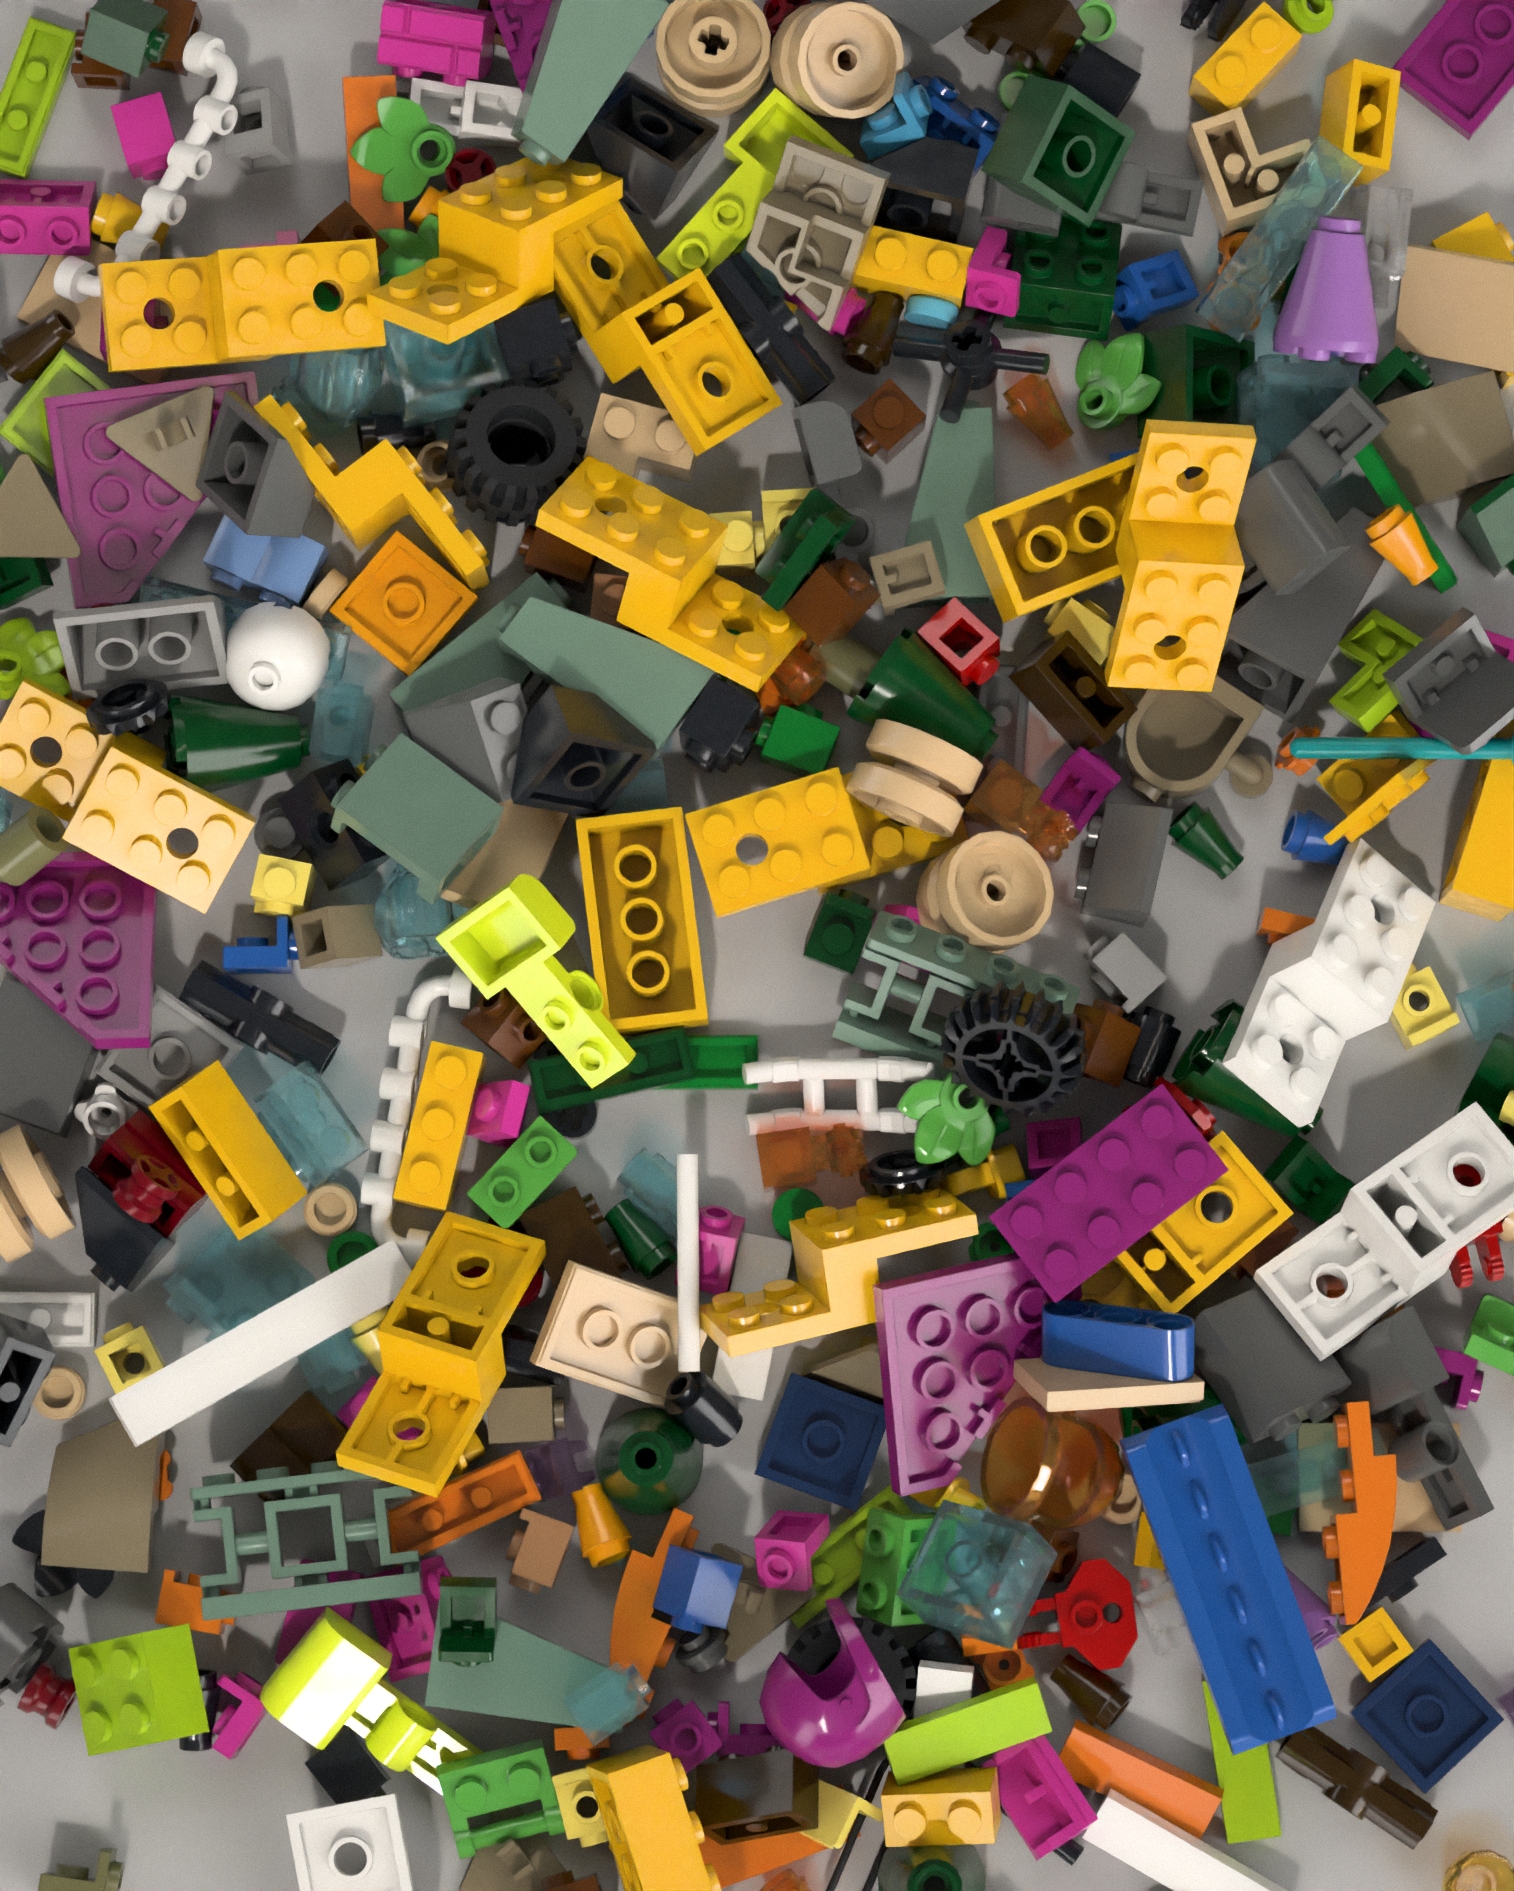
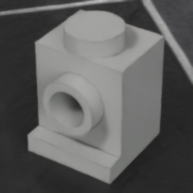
[224,86,295,175]
[1083,931,1167,1019]

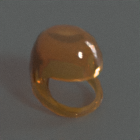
[980,1396,1125,1529]

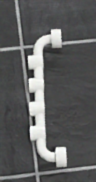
[54,31,238,303]
[361,965,478,1271]

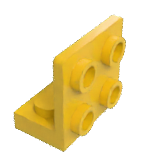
[1316,709,1438,846]

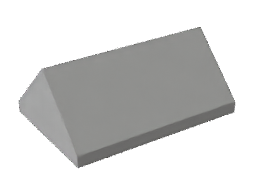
[53,595,229,700]

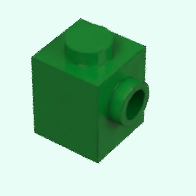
[755,702,840,777]

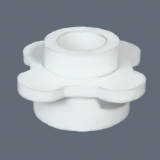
[74,1082,139,1141]

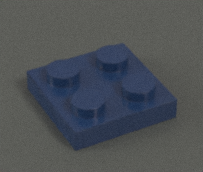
[754,1372,886,1512]
[1349,1638,1504,1794]

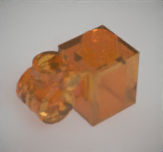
[964,759,1079,863]
[756,1123,869,1192]

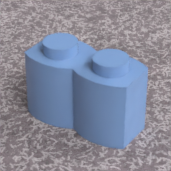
[203,514,329,609]

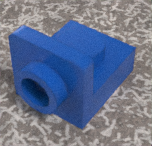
[1113,249,1200,331]
[223,915,299,975]

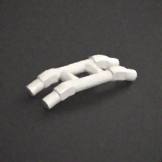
[742,1056,935,1136]

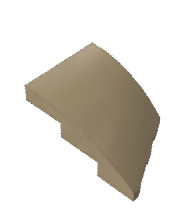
[746,135,891,331]
[1372,370,1514,509]
[41,1419,165,1573]

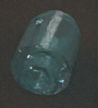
[617,1148,677,1226]

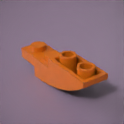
[1322,1401,1397,1625]
[609,1508,700,1727]

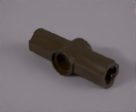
[1275,1726,1438,1850]

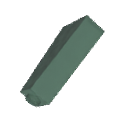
[511,0,670,167]
[897,400,996,609]
[389,572,573,713]
[496,596,717,760]
[424,1598,639,1733]

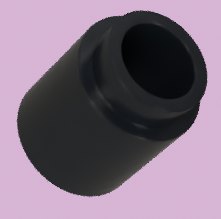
[1123,1006,1181,1089]
[664,1371,743,1447]

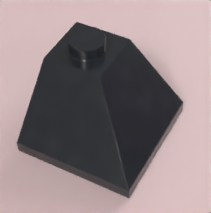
[586,77,718,221]
[869,136,979,244]
[511,685,657,818]
[75,1166,175,1292]

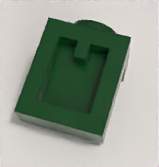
[803,889,877,976]

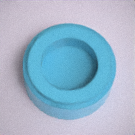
[904,295,959,331]

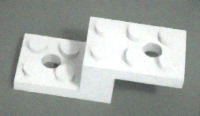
[1222,838,1436,1128]
[1253,1102,1514,1362]
[286,1793,414,1891]

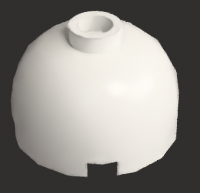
[225,602,331,711]

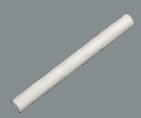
[676,1154,700,1372]

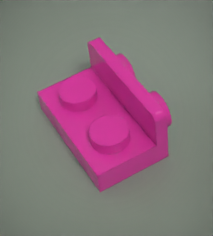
[0,179,97,256]
[362,1556,452,1683]

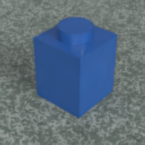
[653,1544,743,1633]

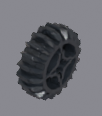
[940,980,1088,1118]

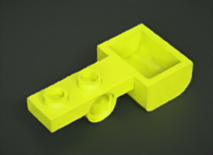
[656,88,855,281]
[435,874,636,1089]
[260,1606,484,1795]

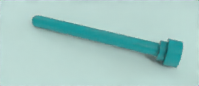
[1289,732,1514,765]

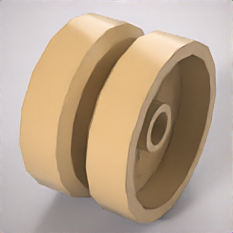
[656,0,771,118]
[770,1,905,119]
[846,719,983,837]
[916,831,1054,954]
[0,1124,77,1263]

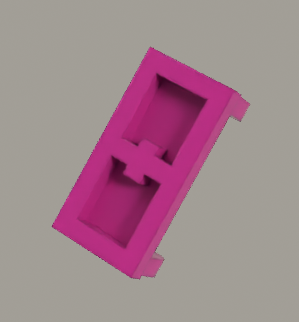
[978,1735,1098,1861]

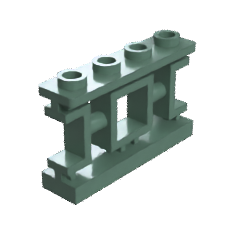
[832,911,1081,1115]
[190,1460,425,1621]

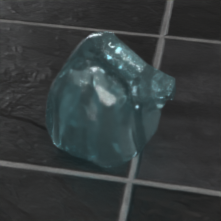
[271,347,385,439]
[373,863,469,960]

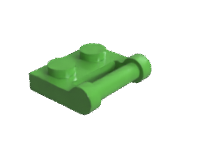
[436,1738,565,1859]

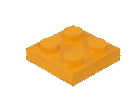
[329,530,479,677]

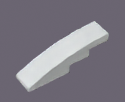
[358,75,523,148]

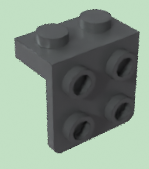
[1382,607,1514,755]

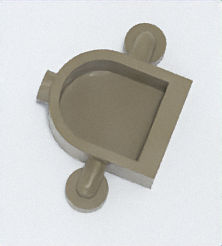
[1119,675,1273,804]

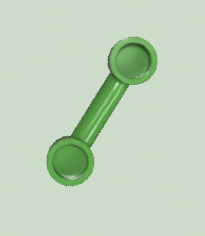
[997,0,1117,112]

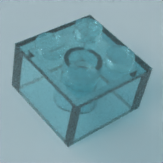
[380,320,509,428]
[896,1499,1058,1650]

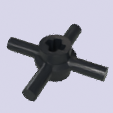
[893,308,1050,424]

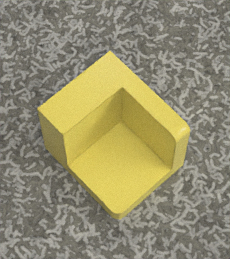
[799,1780,883,1850]

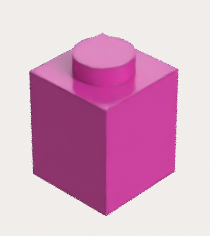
[110,91,177,181]

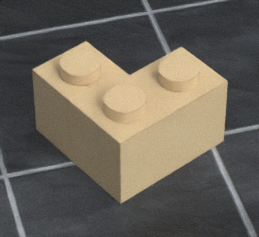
[1186,107,1327,237]
[583,393,698,516]

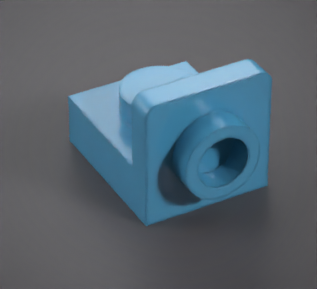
[860,71,932,161]

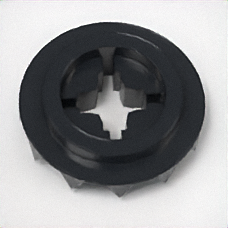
[86,679,172,736]
[859,1149,946,1198]

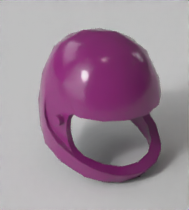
[759,1598,906,1768]

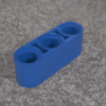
[1041,1300,1195,1382]

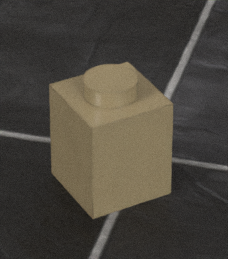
[292,904,383,969]
[487,1386,565,1445]

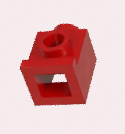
[916,597,1001,687]

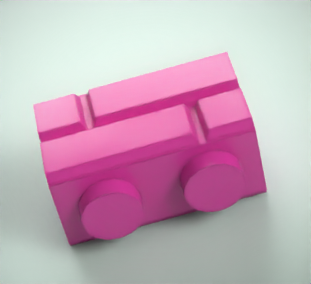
[377,0,496,87]

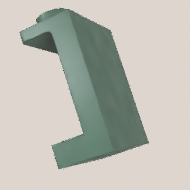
[330,733,504,905]

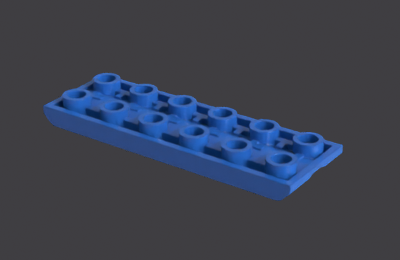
[1119,1403,1337,1755]

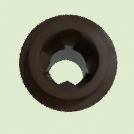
[841,292,904,375]
[0,309,75,384]
[1049,1653,1133,1731]

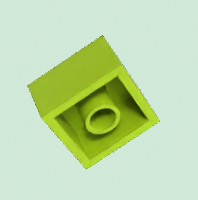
[68,1623,210,1756]

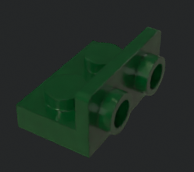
[756,488,857,612]

